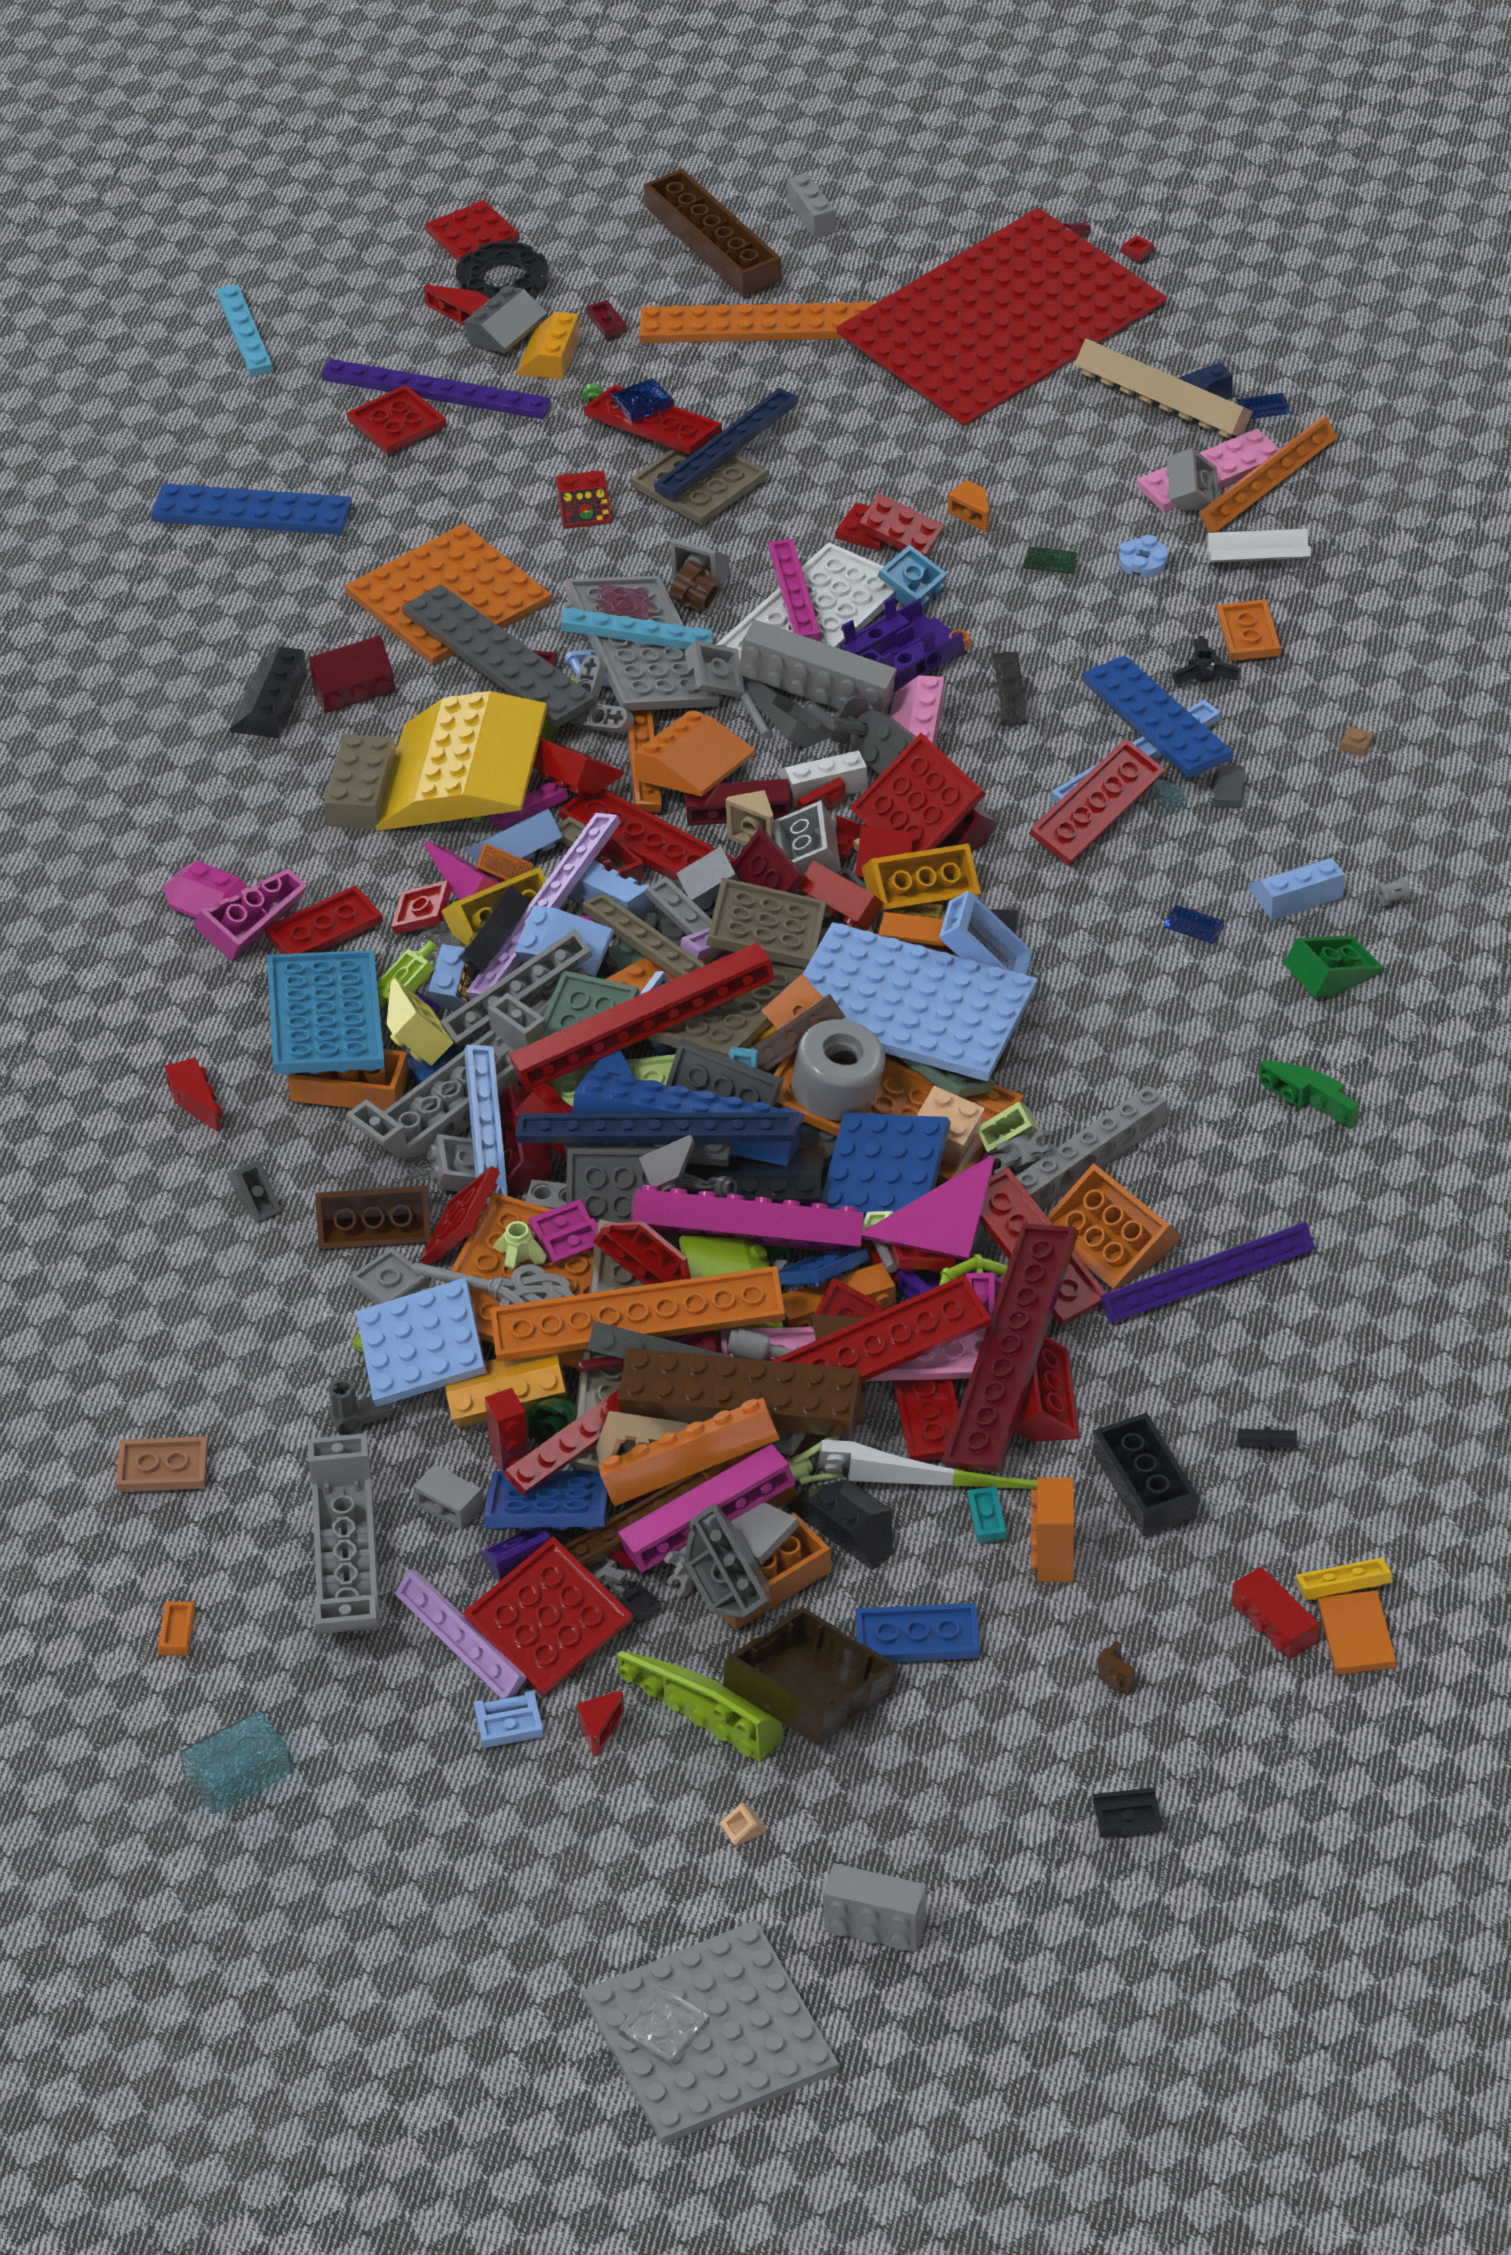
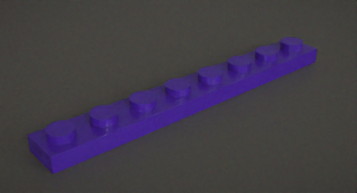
[1099,1222,1315,1323]

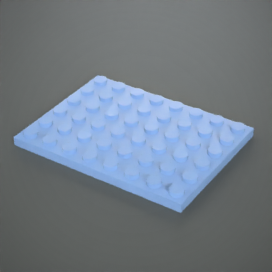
[803,922,1038,1082]

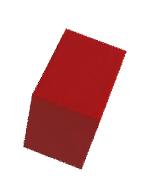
[577,1691,625,1757]

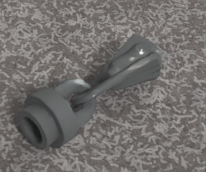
[679,1173,737,1198]

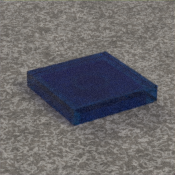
[610,378,675,422]

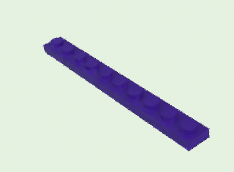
[321,359,551,420]

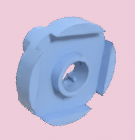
[1119,535,1169,577]

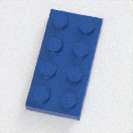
[855,1603,980,1662]

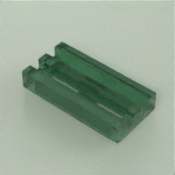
[1024,546,1077,574]

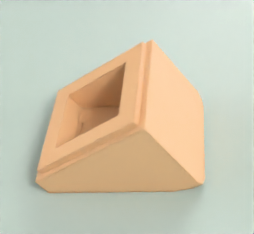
[720,1802,767,1846]

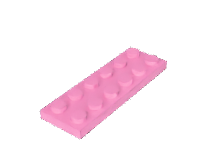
[1136,429,1280,512]

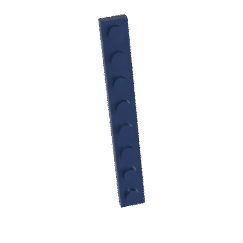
[654,388,798,500]

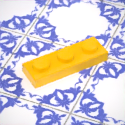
[1295,1558,1392,1600]

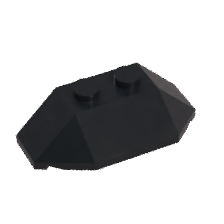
[787,1479,893,1571]

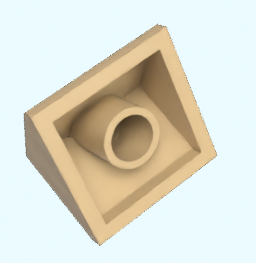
[726,790,774,846]

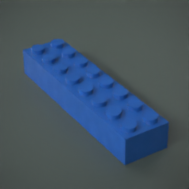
[572,1069,804,1166]

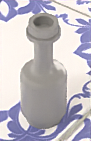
[726,1329,799,1360]

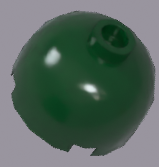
[526,1397,577,1445]

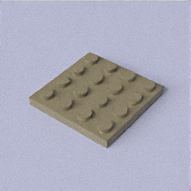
[630,448,767,526]
[706,877,826,968]

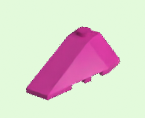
[424,841,504,899]

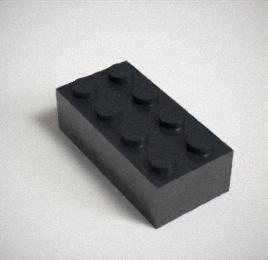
[1093,1413,1198,1537]

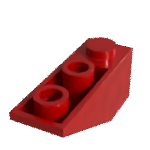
[164,1057,223,1132]

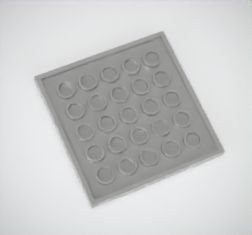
[582,1920,839,2146]

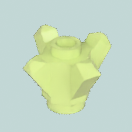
[493,1221,547,1269]

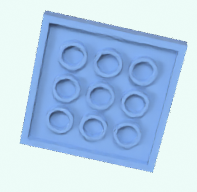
[356,1278,487,1407]

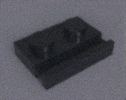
[1093,1787,1162,1838]

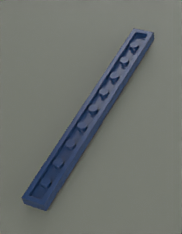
[516,1112,797,1143]

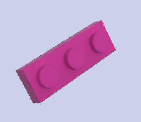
[489,783,569,829]

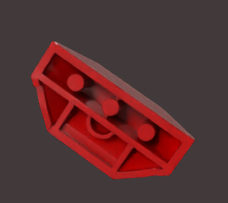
[593,1221,690,1285]

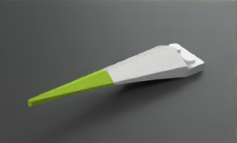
[818,1440,1037,1489]

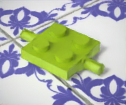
[377,940,438,1011]

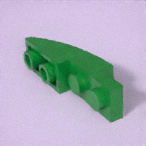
[1259,1060,1359,1129]

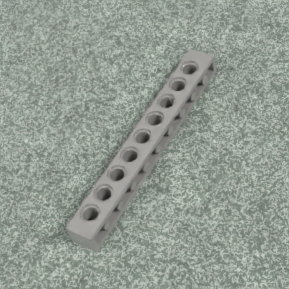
[970,1085,1168,1258]

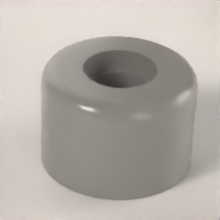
[791,1019,885,1121]

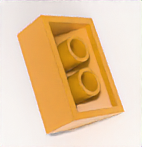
[517,312,580,380]

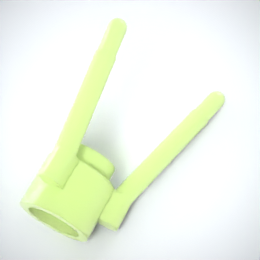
[786,1436,844,1486]

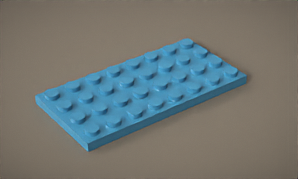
[267,950,384,1075]

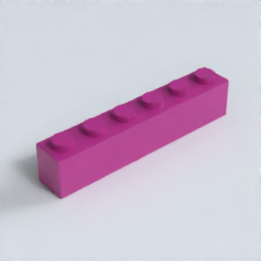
[618,1444,796,1573]

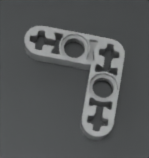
[569,655,634,733]

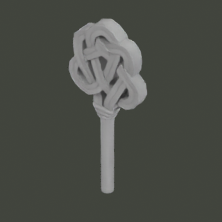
[412,1262,574,1306]

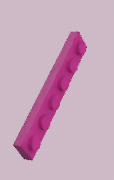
[768,539,821,641]

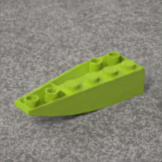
[617,1651,783,1762]

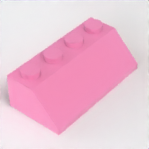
[890,675,944,746]

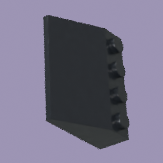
[707,1147,825,1207]

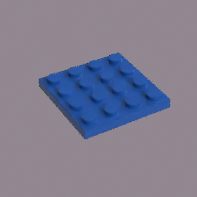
[822,1113,951,1218]
[484,1470,609,1531]

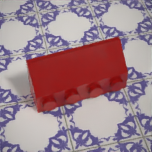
[1014,1335,1079,1442]

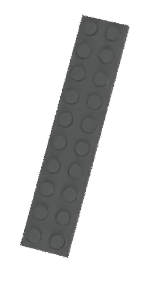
[402,584,597,728]

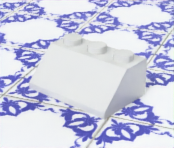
[778,751,868,807]

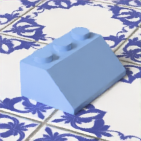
[466,809,563,862]
[1248,858,1345,921]

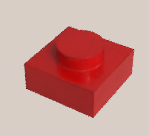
[1121,235,1154,262]

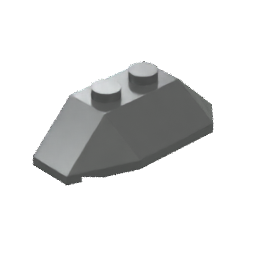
[684,1503,771,1618]

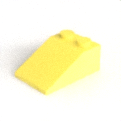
[387,978,454,1066]

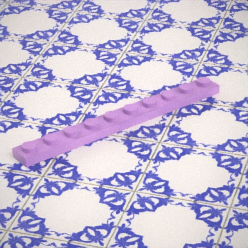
[466,813,621,1000]

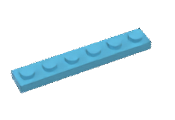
[216,285,273,377]
[561,607,712,650]

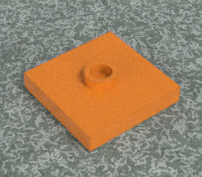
[761,974,824,1051]

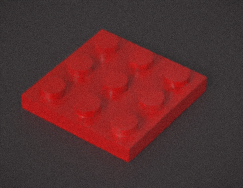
[425,200,520,261]
[347,385,447,455]
[419,1165,500,1265]

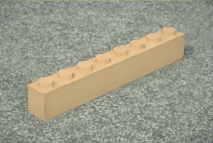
[1074,339,1253,439]

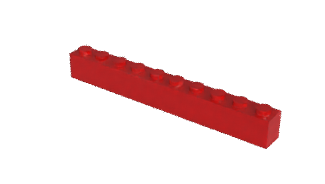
[509,942,776,1092]

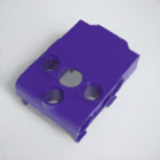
[839,596,965,692]

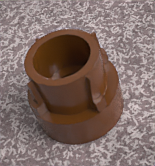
[669,561,720,612]

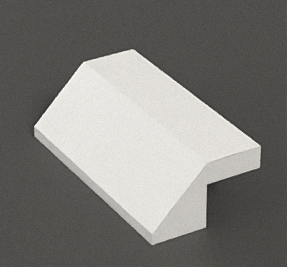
[1206,529,1311,563]

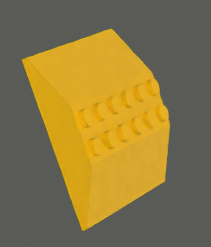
[375,691,548,831]

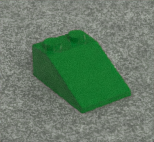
[1283,935,1385,997]

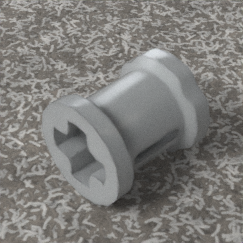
[1377,877,1410,907]

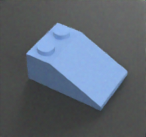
[514,905,614,977]

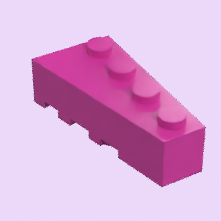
[193,868,308,961]

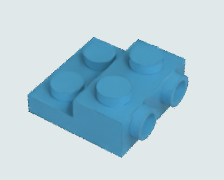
[877,544,947,610]

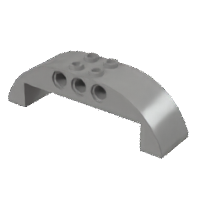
[346,992,546,1158]
[307,1433,380,1634]

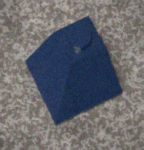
[1178,362,1233,400]

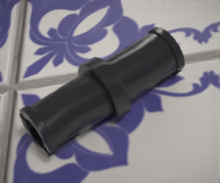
[1237,1426,1297,1450]

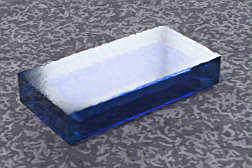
[1236,393,1289,420]
[1164,905,1224,944]

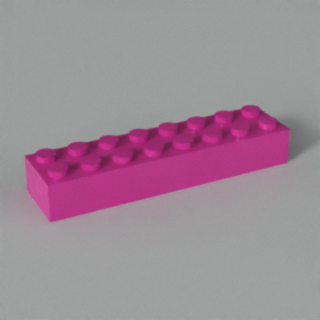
[630,1185,864,1251]

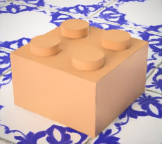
[917,1086,985,1166]

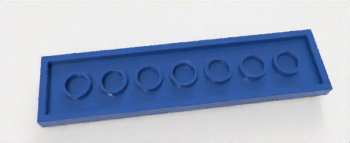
[151,484,352,535]
[1082,655,1233,778]

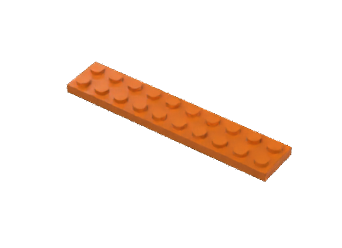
[639,301,874,343]
[490,1266,786,1362]

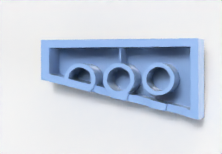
[568,861,653,922]

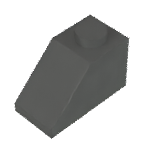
[227,1160,281,1222]

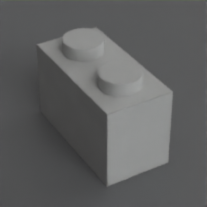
[413,1464,484,1530]

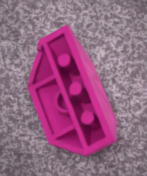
[163,860,248,918]

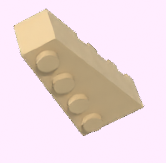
[596,1411,691,1463]

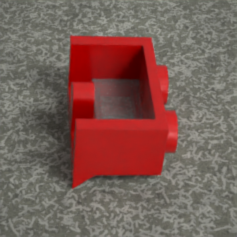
[594,835,644,882]

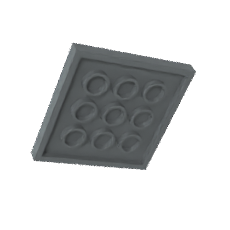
[566,1149,680,1250]

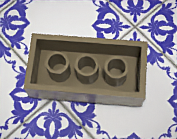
[324,734,396,829]

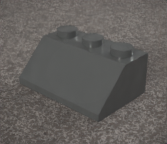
[464,286,549,353]

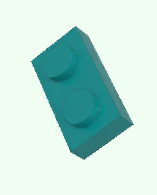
[967,1486,1007,1543]

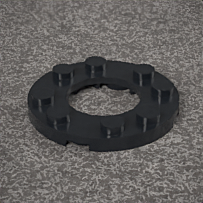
[456,241,549,299]

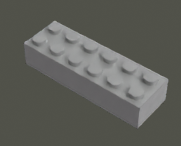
[739,619,897,714]

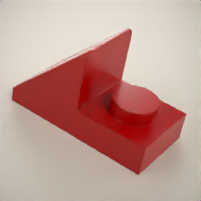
[836,815,868,862]

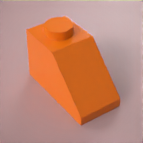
[948,480,989,532]

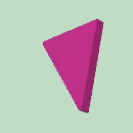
[862,1156,995,1260]

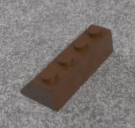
[315,1185,431,1249]

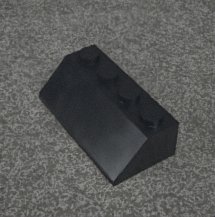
[230,647,307,738]

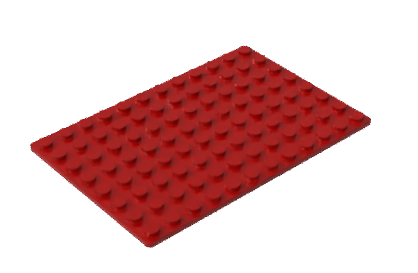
[837,208,1167,425]

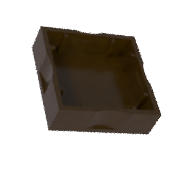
[722,1607,898,1745]

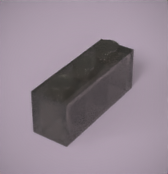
[992,651,1026,726]

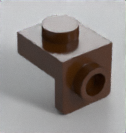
[1097,1641,1135,1696]

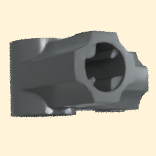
[328,1378,391,1436]

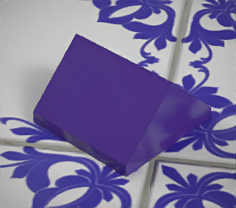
[480,1529,550,1582]

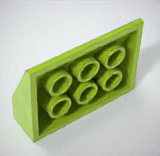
[679,1236,783,1333]

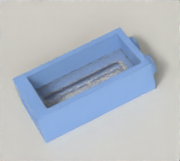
[939,891,1033,975]

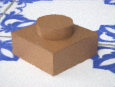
[1340,727,1374,757]

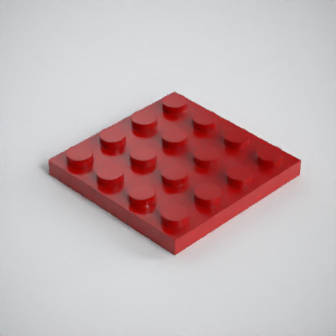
[849,732,986,852]
[463,1536,634,1698]

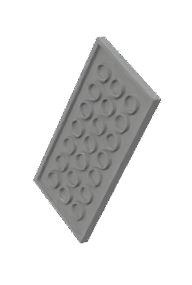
[564,576,720,711]

